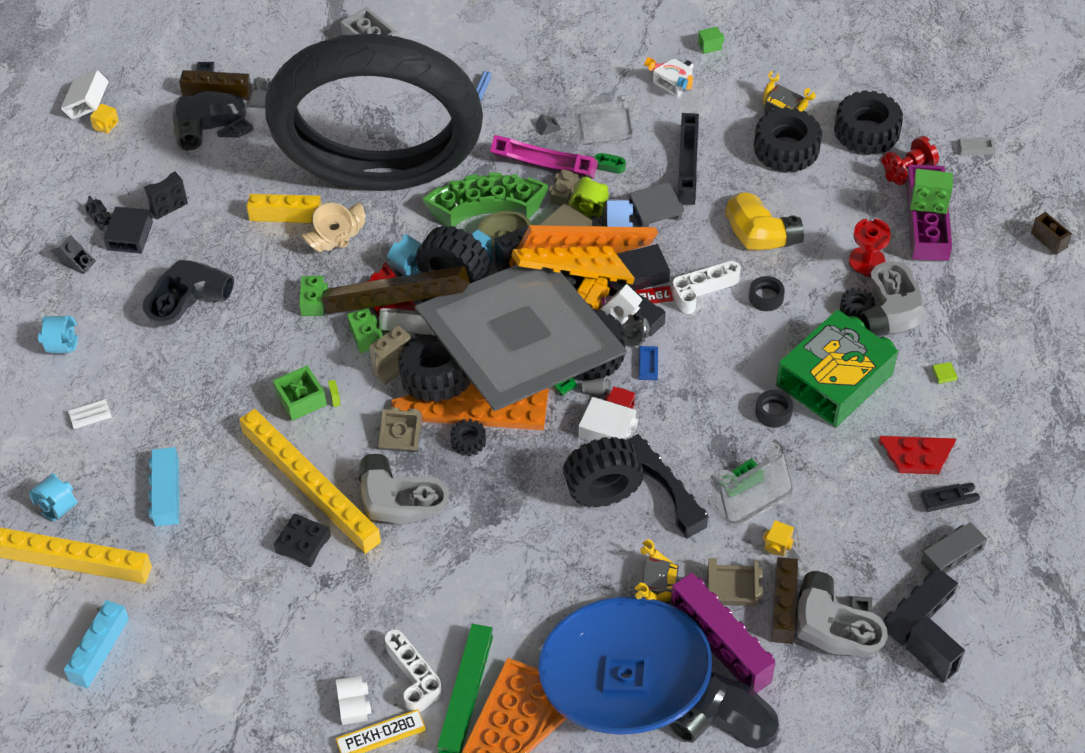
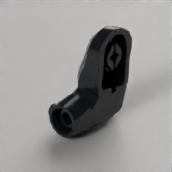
[143,260,234,326]

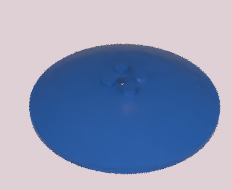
[539,597,712,735]

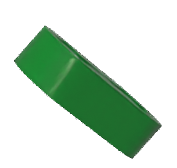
[594,153,626,174]

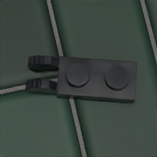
[920,483,980,512]

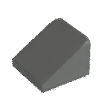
[535,115,561,135]
[850,596,873,612]

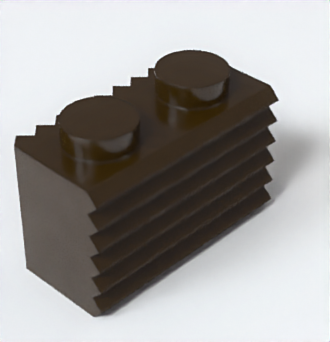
[1031,212,1072,255]

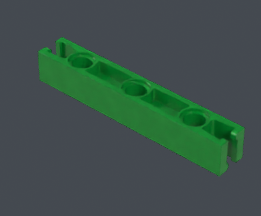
[437,623,493,753]

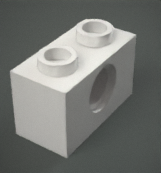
[600,284,642,326]

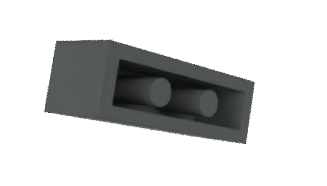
[921,522,987,574]

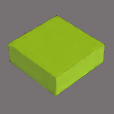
[932,362,958,384]
[328,380,341,407]

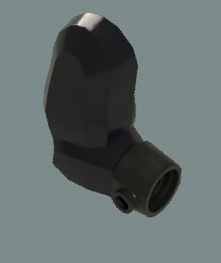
[172,91,247,151]
[669,672,779,749]

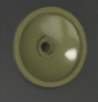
[477,211,531,249]

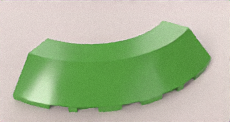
[423,172,548,227]

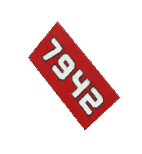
[636,286,674,304]

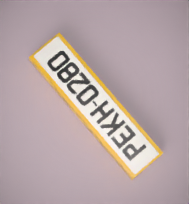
[335,709,426,753]

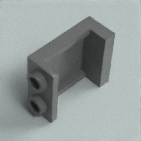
[629,182,684,227]

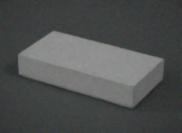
[957,137,996,156]

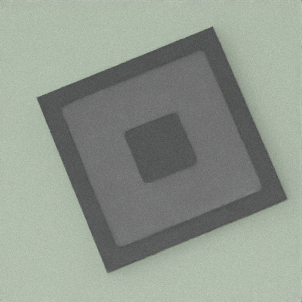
[415,264,627,412]

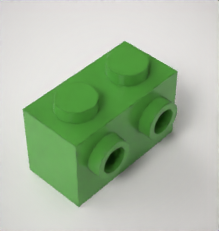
[299,275,328,316]
[347,308,383,353]

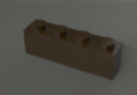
[179,70,252,100]
[771,557,798,644]

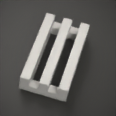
[68,399,112,429]

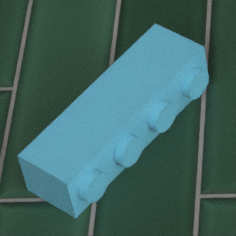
[148,447,179,526]
[64,600,129,689]

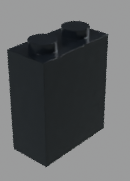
[103,206,153,254]
[494,226,528,272]
[617,244,670,291]
[906,616,965,683]

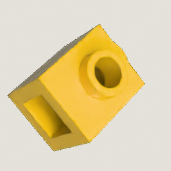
[90,103,119,134]
[763,520,794,557]

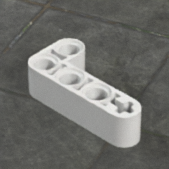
[672,261,741,314]
[379,308,435,335]
[385,630,442,712]

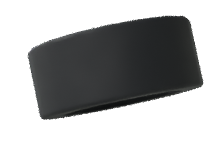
[749,276,785,312]
[755,390,793,427]

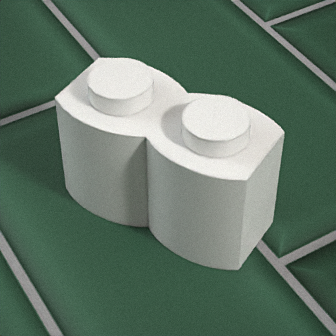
[336,676,371,725]

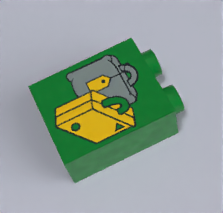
[776,309,898,428]

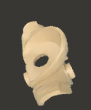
[302,202,366,252]

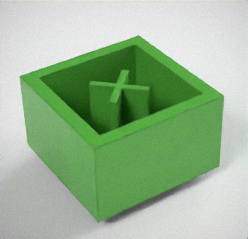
[910,169,953,214]
[273,365,327,421]

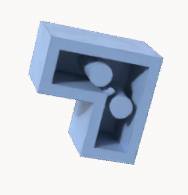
[607,199,633,227]

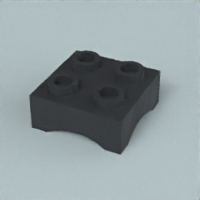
[144,171,188,220]
[274,513,331,567]

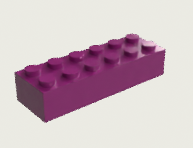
[906,165,952,261]
[671,573,775,693]

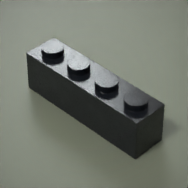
[884,568,958,646]

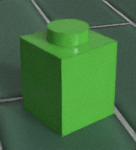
[698,27,725,54]

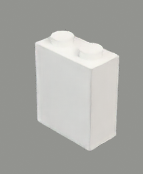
[61,70,109,120]
[579,397,639,441]

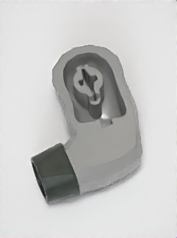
[860,261,925,337]
[359,454,449,524]
[795,571,888,656]

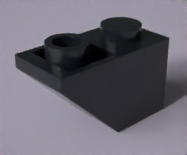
[51,235,96,274]

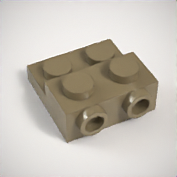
[548,169,581,209]
[378,407,423,452]

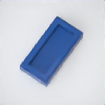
[639,346,658,381]

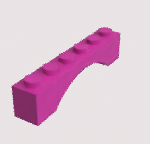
[490,135,598,179]

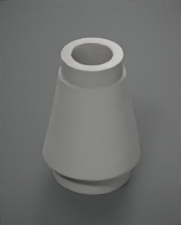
[582,377,611,396]

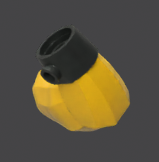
[724,192,804,251]

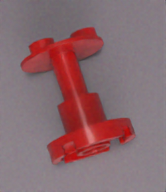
[881,136,939,185]
[848,218,891,277]

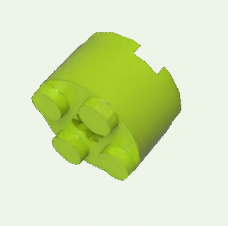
[569,177,609,218]

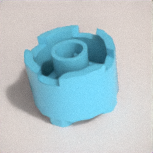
[387,235,422,276]
[38,316,78,353]
[29,473,78,522]

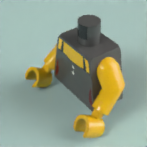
[763,71,816,114]
[635,539,684,603]

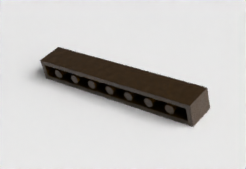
[321,266,470,314]

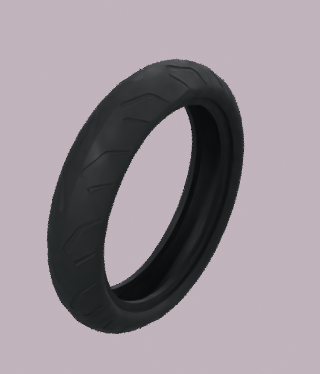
[265,34,483,191]

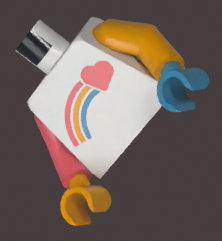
[644,57,694,98]

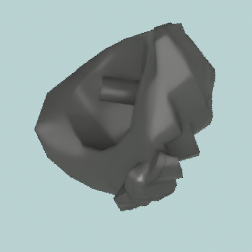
[624,318,650,346]

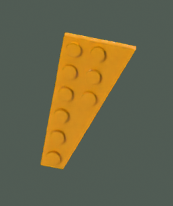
[511,246,635,284]

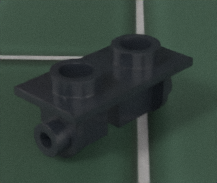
[85,196,112,231]

